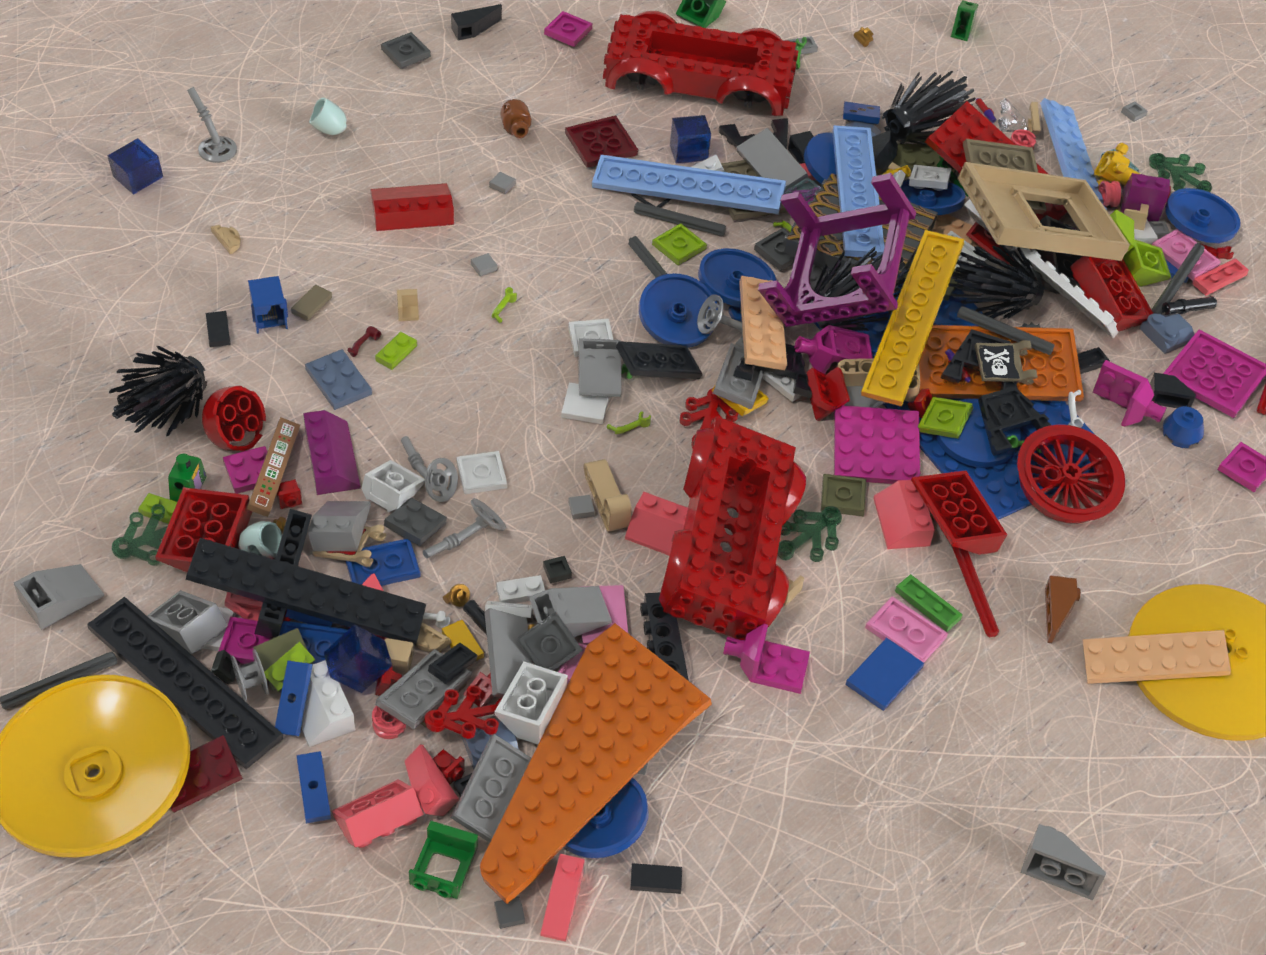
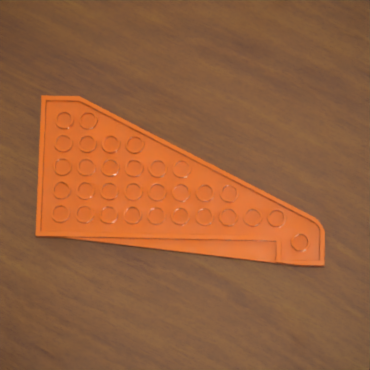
[480,623,712,904]

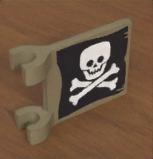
[975,340,1038,385]

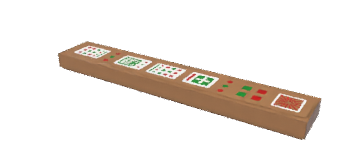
[247,417,300,517]

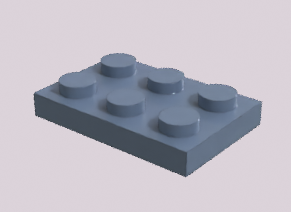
[305,349,372,410]

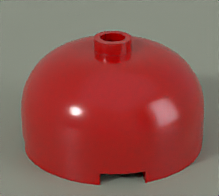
[202,386,266,451]

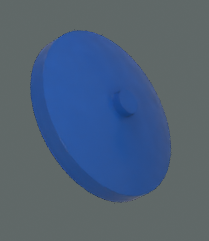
[804,132,837,184]
[900,179,965,215]
[1165,188,1241,243]
[698,248,776,307]
[638,273,718,348]
[936,399,1021,468]
[563,778,649,858]

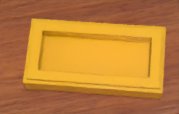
[442,620,484,661]

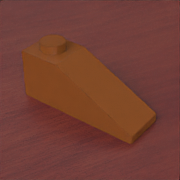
[1045,575,1081,644]

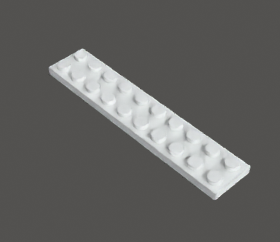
[964,199,1119,338]

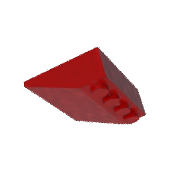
[370,183,454,231]
[1070,256,1154,332]
[911,470,1007,555]
[155,487,253,572]

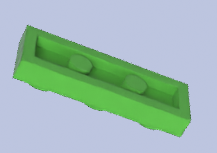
[895,574,963,632]

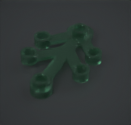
[1149,153,1212,193]
[112,504,168,566]
[777,506,842,562]

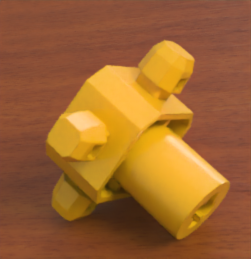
[1094,143,1140,189]

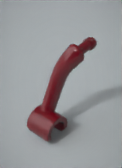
[347,326,382,357]

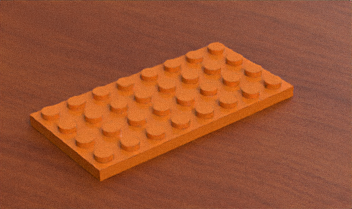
[919,325,1084,401]

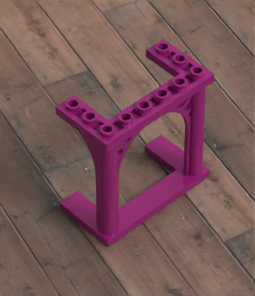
[758,173,916,327]

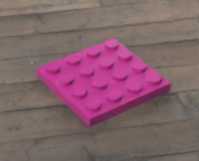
[1163,329,1266,418]
[834,405,920,484]

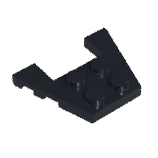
[719,118,788,160]
[941,329,1018,390]
[733,343,812,398]
[978,386,1051,456]

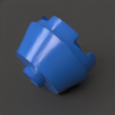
[1163,406,1204,448]

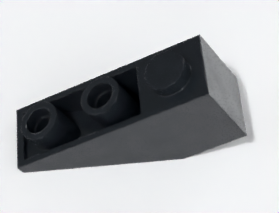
[451,4,502,41]
[872,130,898,176]

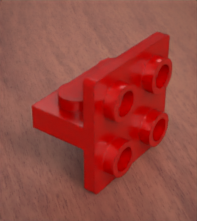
[807,367,850,421]

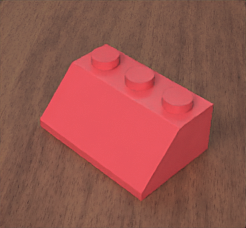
[873,480,935,549]
[625,492,688,556]
[331,779,424,848]

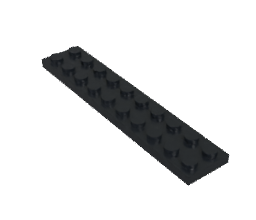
[186,538,426,646]
[87,597,283,769]

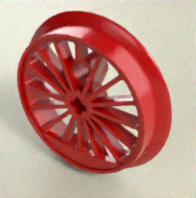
[1017,425,1125,523]

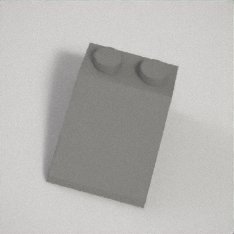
[308,501,371,551]
[147,590,228,654]
[1021,824,1106,900]

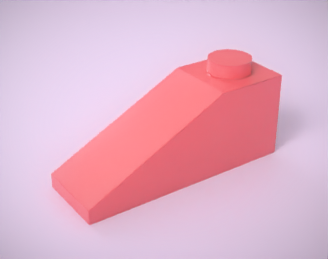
[405,744,459,816]
[540,854,585,942]

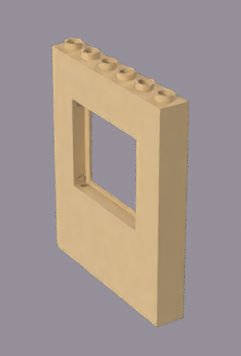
[958,162,1130,261]

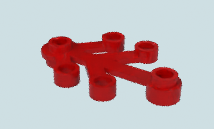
[679,388,739,448]
[424,685,502,739]

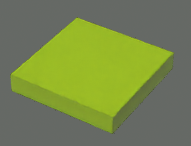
[652,223,707,266]
[918,397,973,439]

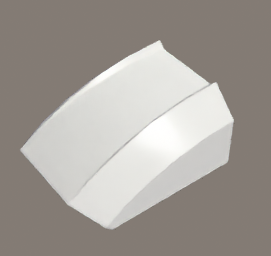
[362,460,425,512]

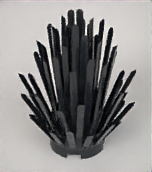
[882,71,976,145]
[948,244,1045,320]
[806,247,909,331]
[109,346,208,436]

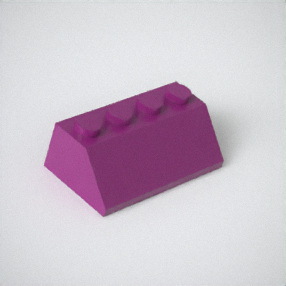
[303,410,361,495]

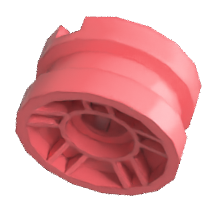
[1010,129,1036,150]
[1098,181,1121,207]
[372,706,406,739]

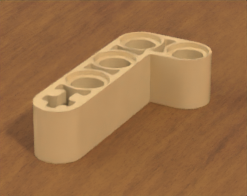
[837,359,920,402]
[583,459,631,532]

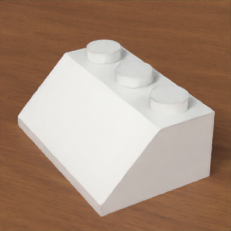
[293,659,355,747]
[495,662,568,744]

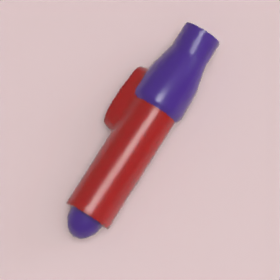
[975,98,997,123]
[945,349,971,383]

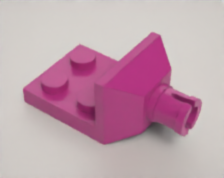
[795,325,873,374]
[1092,360,1167,427]
[723,624,810,694]

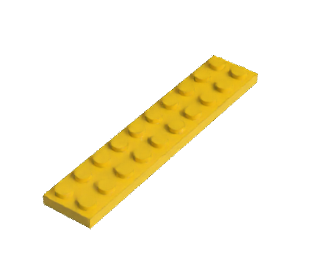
[861,230,964,406]

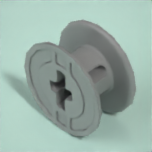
[231,649,269,701]

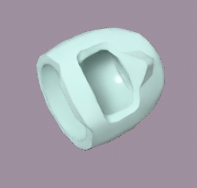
[309,98,347,135]
[238,521,282,559]

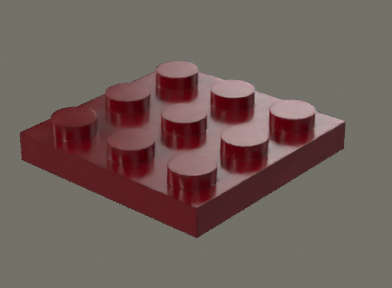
[565,115,638,168]

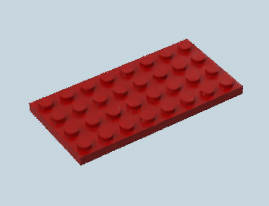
[925,101,1067,221]

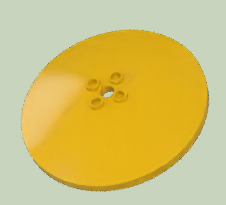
[1128,584,1266,741]
[0,675,190,857]

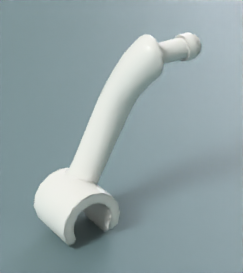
[1068,390,1084,428]
[423,611,451,629]

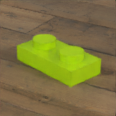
[375,331,417,370]
[138,493,177,524]
[264,641,315,692]

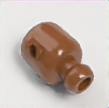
[500,99,532,138]

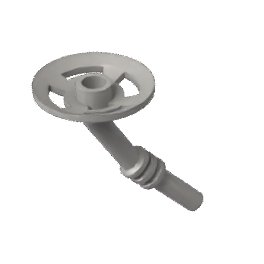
[187,87,237,163]
[697,295,743,334]
[401,436,458,502]
[423,498,506,558]

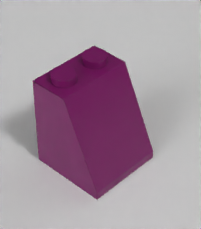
[1120,173,1170,222]

